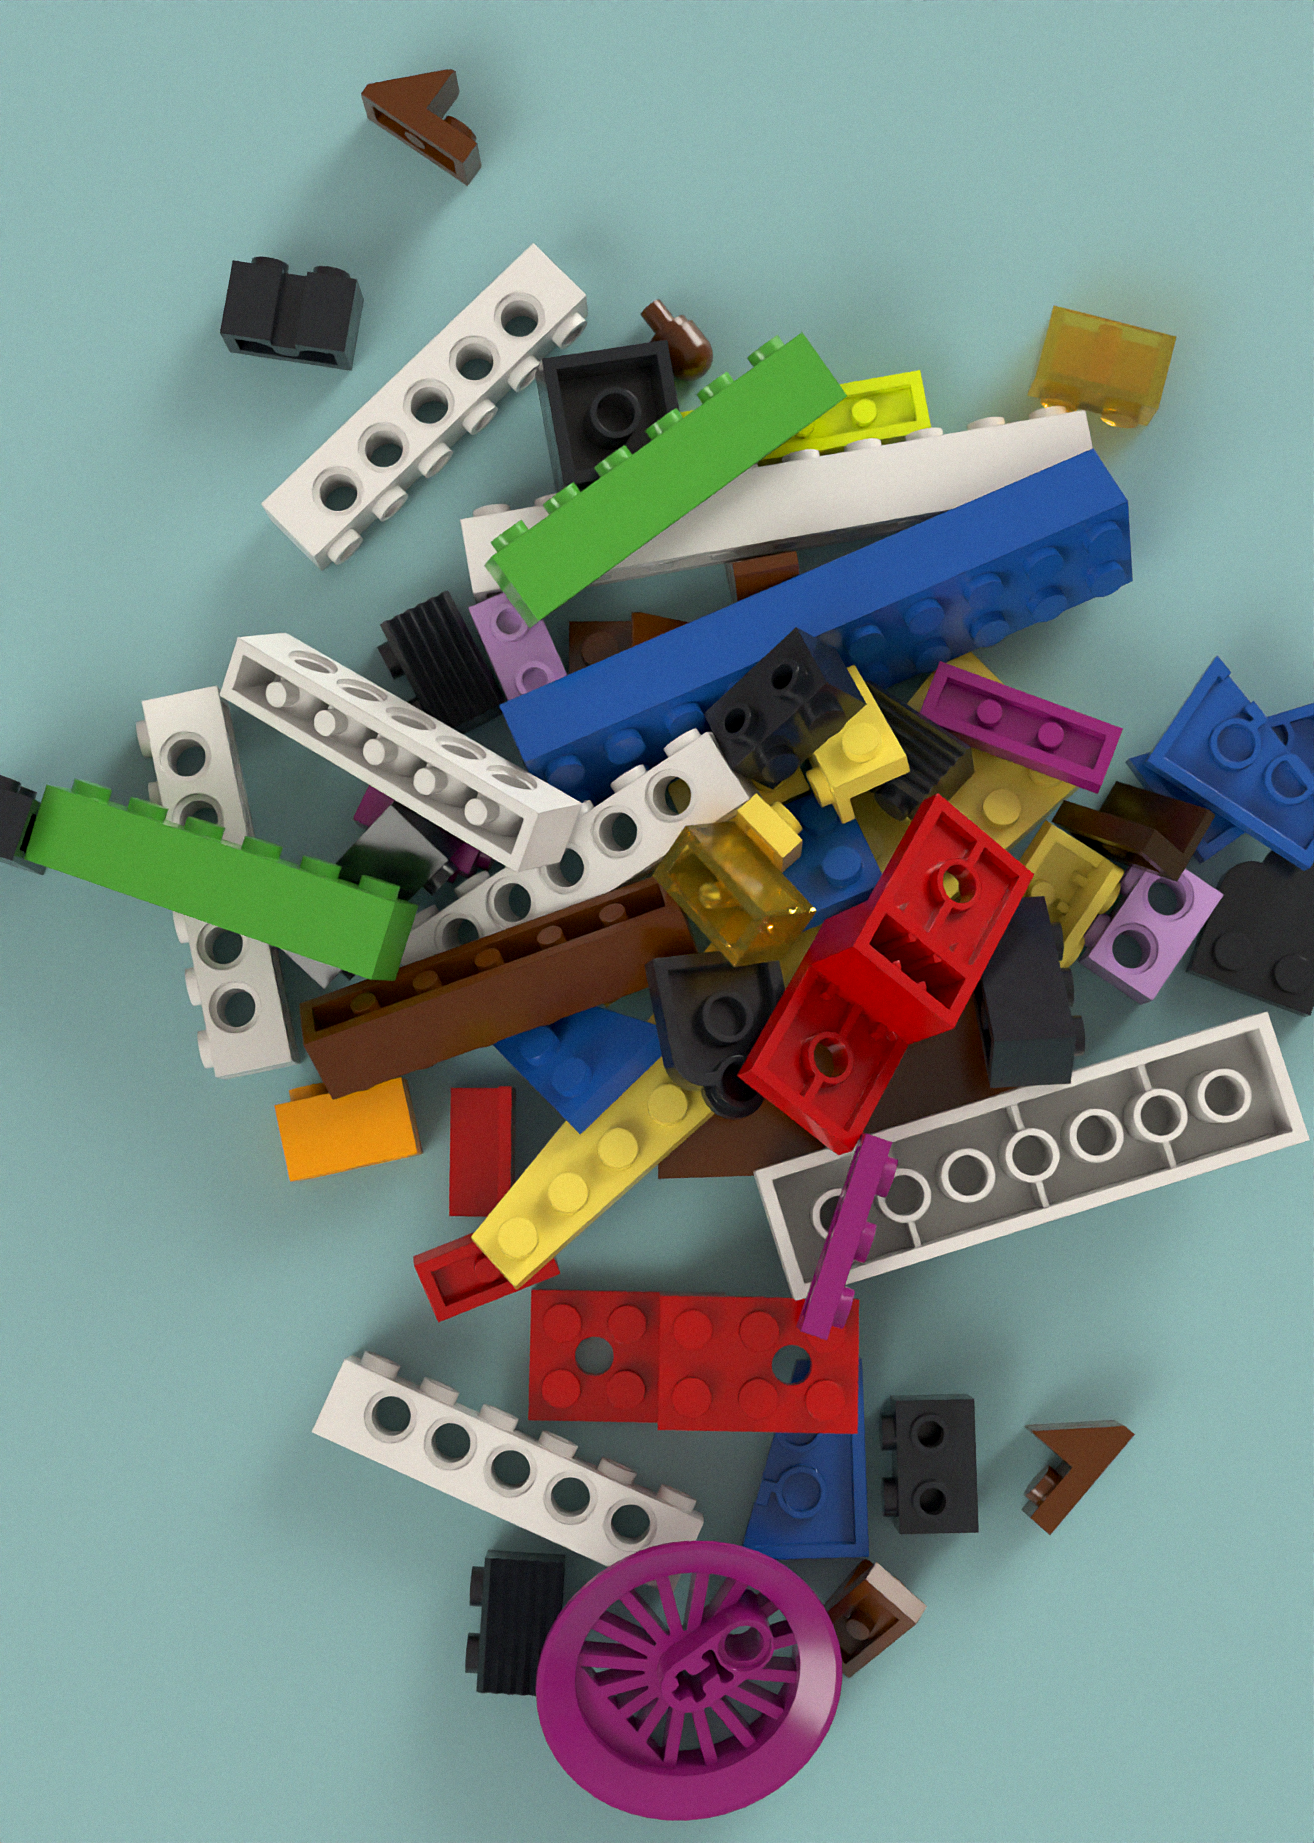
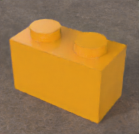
[274,1077,423,1182]

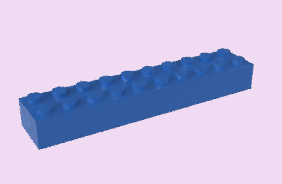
[499,448,1133,807]

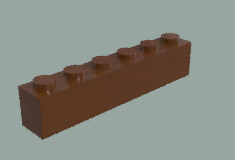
[299,871,699,1100]

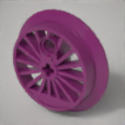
[536,1541,843,1821]

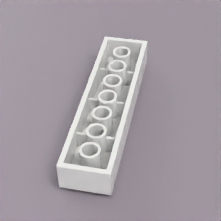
[753,1011,1310,1301]

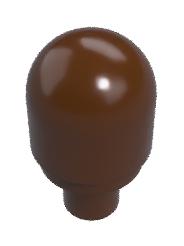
[640,299,713,381]

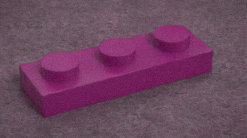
[919,661,1123,794]
[796,1133,898,1340]

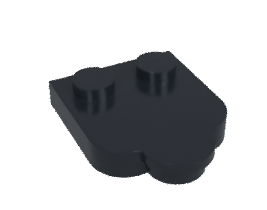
[1185,850,1314,1017]
[644,944,785,1120]

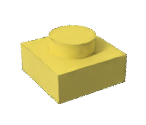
[737,793,803,873]

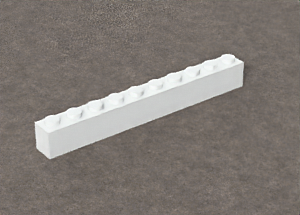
[460,406,1093,604]

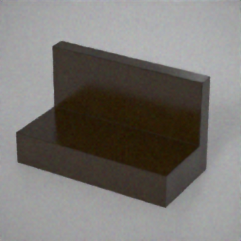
[1051,781,1215,882]

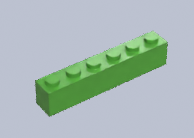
[484,332,847,628]
[24,778,419,981]

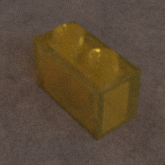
[1027,305,1176,428]
[652,821,817,967]

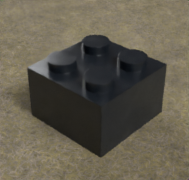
[535,340,680,493]

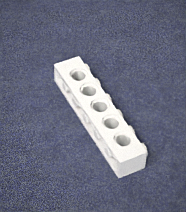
[261,243,588,571]
[219,632,582,873]
[136,685,301,1080]
[401,728,762,966]
[312,1350,704,1592]

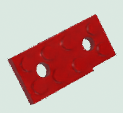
[737,793,1034,1156]
[528,1289,859,1434]

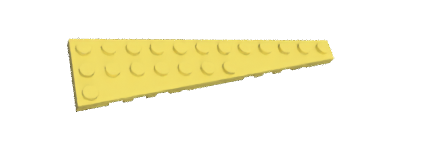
[471,652,1080,1290]

